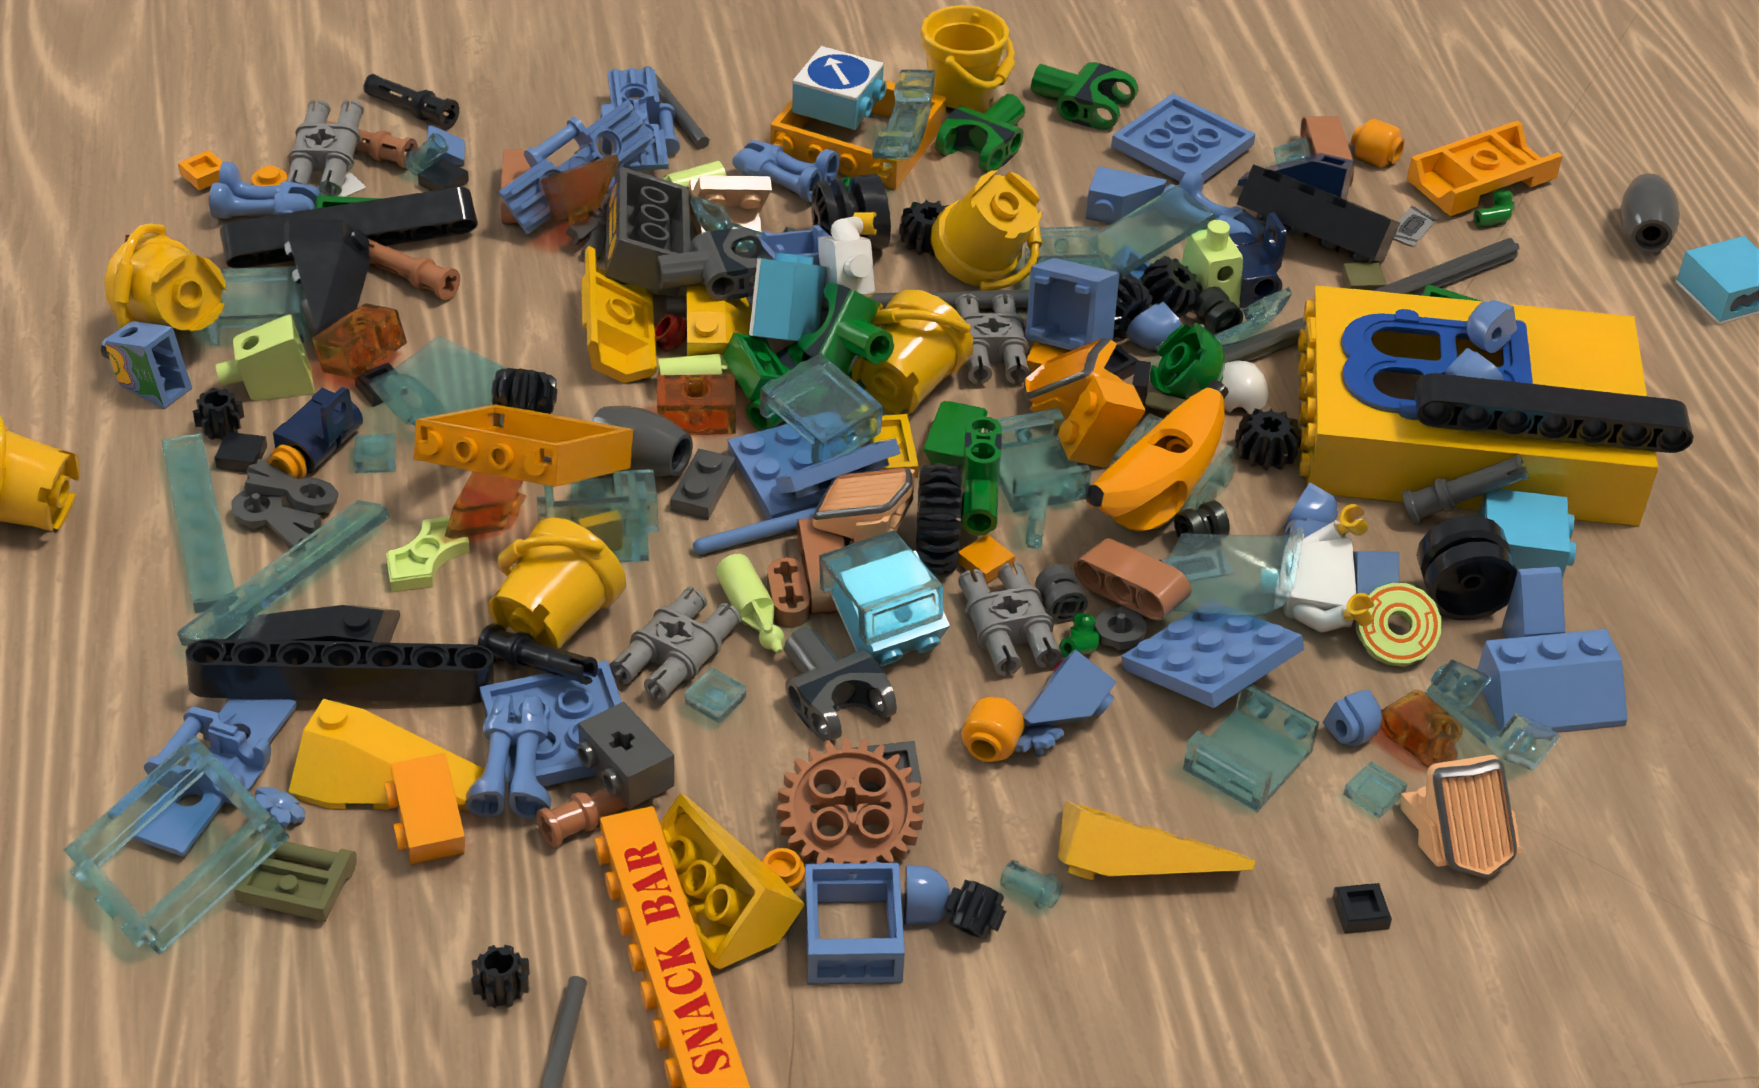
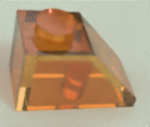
[540,155,619,225]
[445,471,526,539]

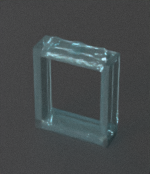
[64,735,290,955]

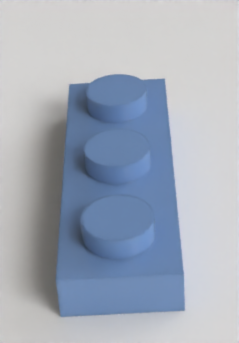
[775,438,901,498]

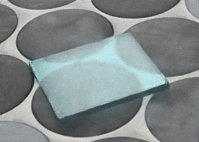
[1088,184,1216,275]

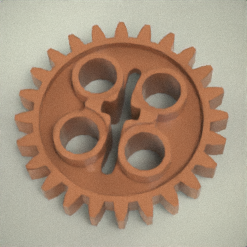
[776,737,925,874]

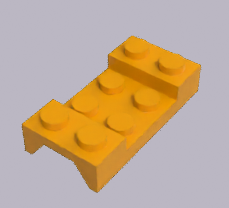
[1406,120,1563,216]

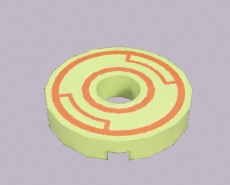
[1356,583,1441,667]

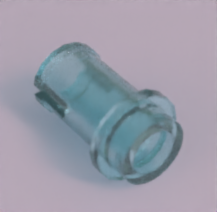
[405,133,449,176]
[1000,859,1063,908]

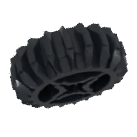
[916,463,962,574]

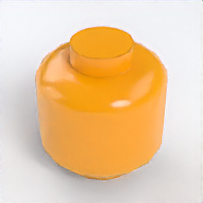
[1351,118,1405,168]
[961,696,1025,762]

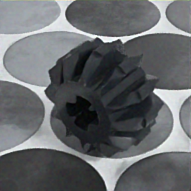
[899,199,949,256]
[1140,256,1203,318]
[1113,273,1153,338]
[491,368,558,414]
[1235,407,1302,471]

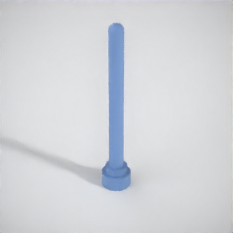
[693,507,817,555]

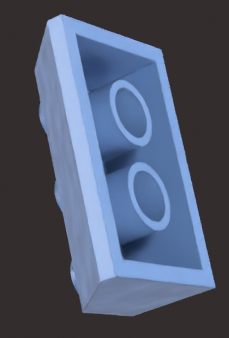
[1475,629,1628,738]

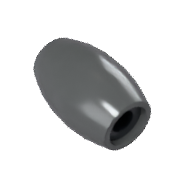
[1621,173,1680,253]
[592,406,693,477]

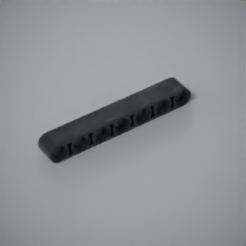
[220,187,478,269]
[1414,373,1694,453]
[185,639,494,703]

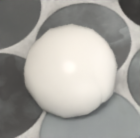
[1221,361,1269,414]

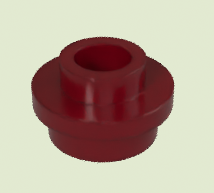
[655,314,687,351]

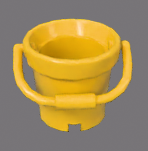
[921,5,1015,113]
[931,170,1042,291]
[104,223,226,331]
[851,289,973,415]
[0,415,80,531]
[487,517,626,649]

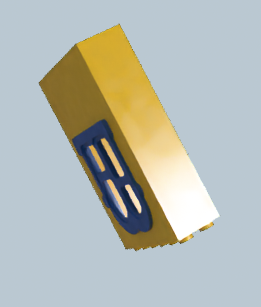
[1298,285,1658,526]

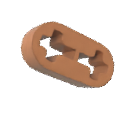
[767,557,810,627]

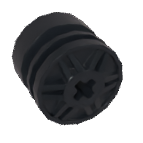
[811,174,891,251]

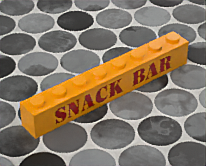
[594,806,750,1088]

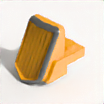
[1024,338,1128,428]

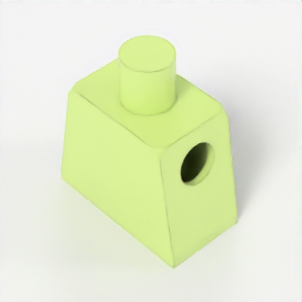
[1181,220,1243,307]
[216,314,315,401]

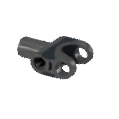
[656,229,762,301]
[784,627,897,742]

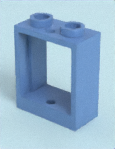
[805,862,905,984]

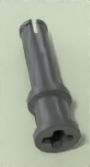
[1402,454,1529,525]

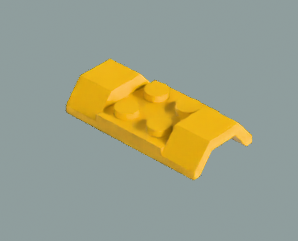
[581,246,657,384]

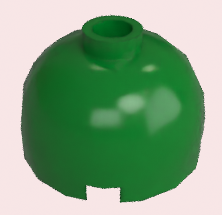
[1150,323,1225,400]

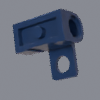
[1229,213,1287,308]
[273,387,363,473]

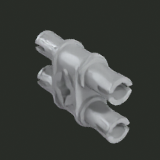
[286,99,364,196]
[955,294,1030,384]
[958,561,1062,676]
[609,586,741,701]

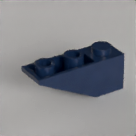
[1238,153,1355,200]

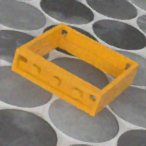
[770,79,947,190]
[413,404,634,487]

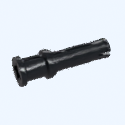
[364,74,459,129]
[477,624,598,685]

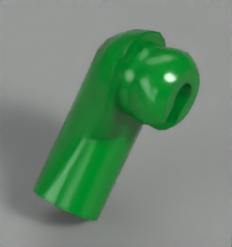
[1474,190,1515,227]
[1059,613,1099,658]

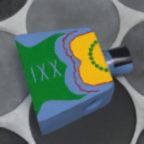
[101,321,192,409]

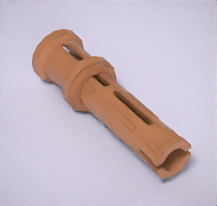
[326,120,418,169]
[368,238,460,300]
[536,788,627,848]

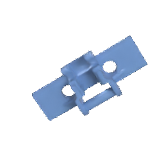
[599,67,680,171]
[498,99,656,234]
[126,698,297,857]

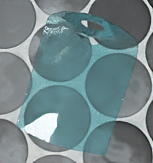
[369,335,507,427]
[1166,527,1304,617]

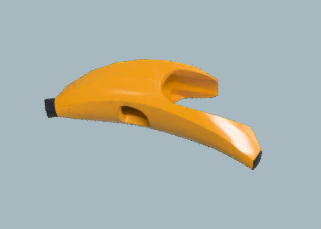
[1086,380,1229,531]

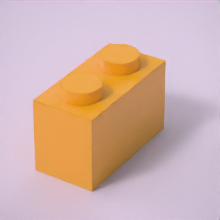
[1057,376,1146,469]
[384,753,465,865]

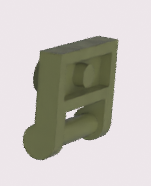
[234,833,357,921]

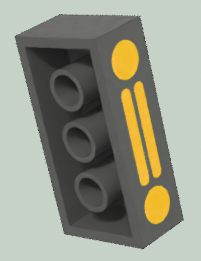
[605,166,691,297]

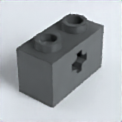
[576,702,674,809]

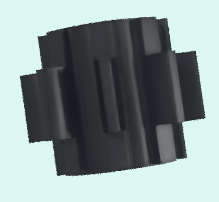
[192,388,245,441]
[945,879,1006,940]
[471,945,530,1008]

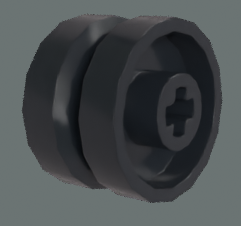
[1416,516,1517,620]

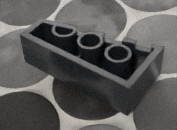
[1237,164,1401,263]

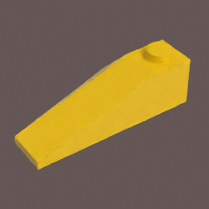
[686,284,763,356]
[288,699,485,811]
[660,793,805,969]
[1058,801,1256,880]

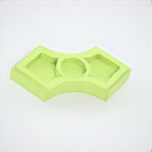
[386,515,470,592]

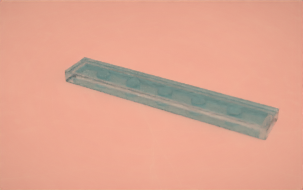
[161,433,238,614]
[177,500,390,647]

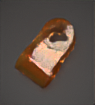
[1381,690,1464,768]

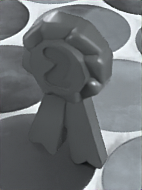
[565,192,610,260]
[244,459,339,514]
[231,490,322,552]
[1094,605,1148,651]

